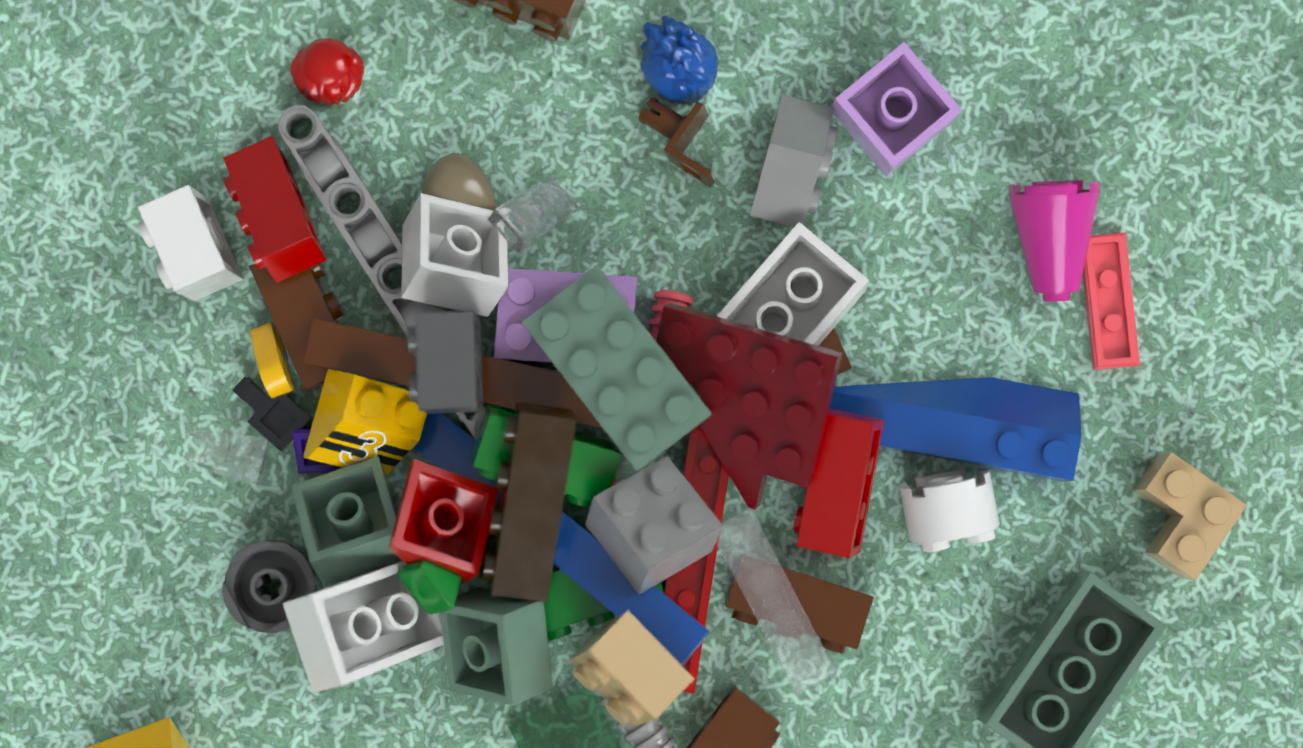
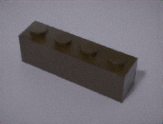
[482,402,577,602]

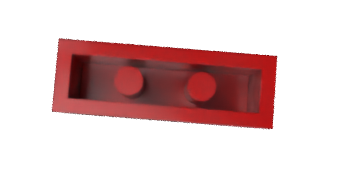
[223,135,327,283]
[794,409,884,558]

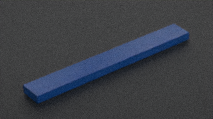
[413,413,710,667]

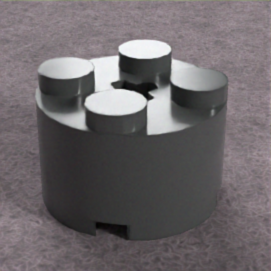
[222,540,324,633]

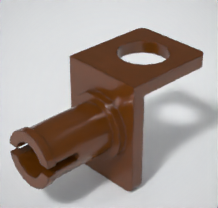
[639,97,714,188]

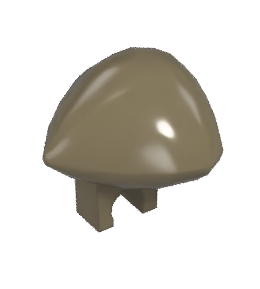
[422,152,497,210]

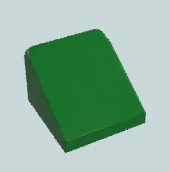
[397,560,461,614]

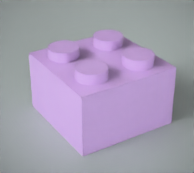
[831,42,963,177]

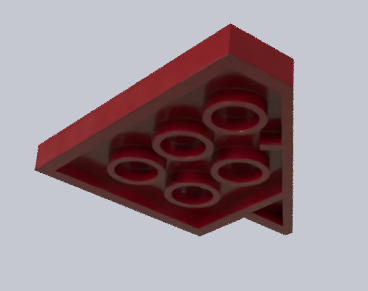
[656,303,842,510]

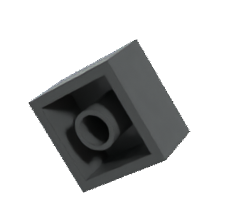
[407,311,484,414]

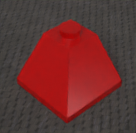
[388,459,499,586]

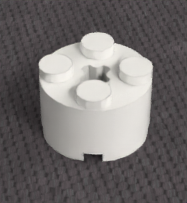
[899,468,1000,552]

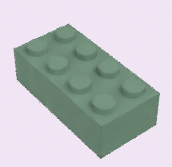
[522,265,712,472]
[976,570,1167,748]

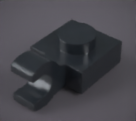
[232,377,313,452]

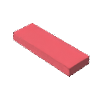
[1083,232,1140,370]

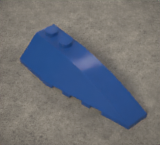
[829,377,1081,482]

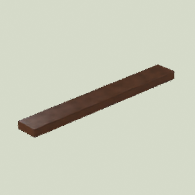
[303,318,603,429]

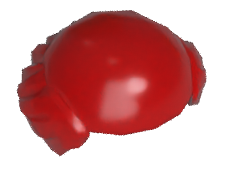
[290,37,364,106]

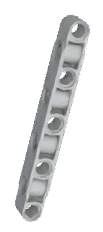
[278,105,507,440]

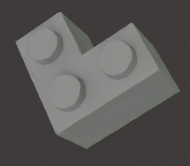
[750,95,838,227]

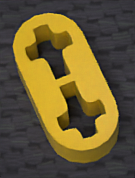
[250,321,295,399]

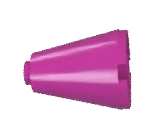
[1008,180,1100,301]

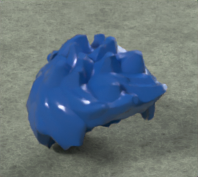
[640,15,719,104]

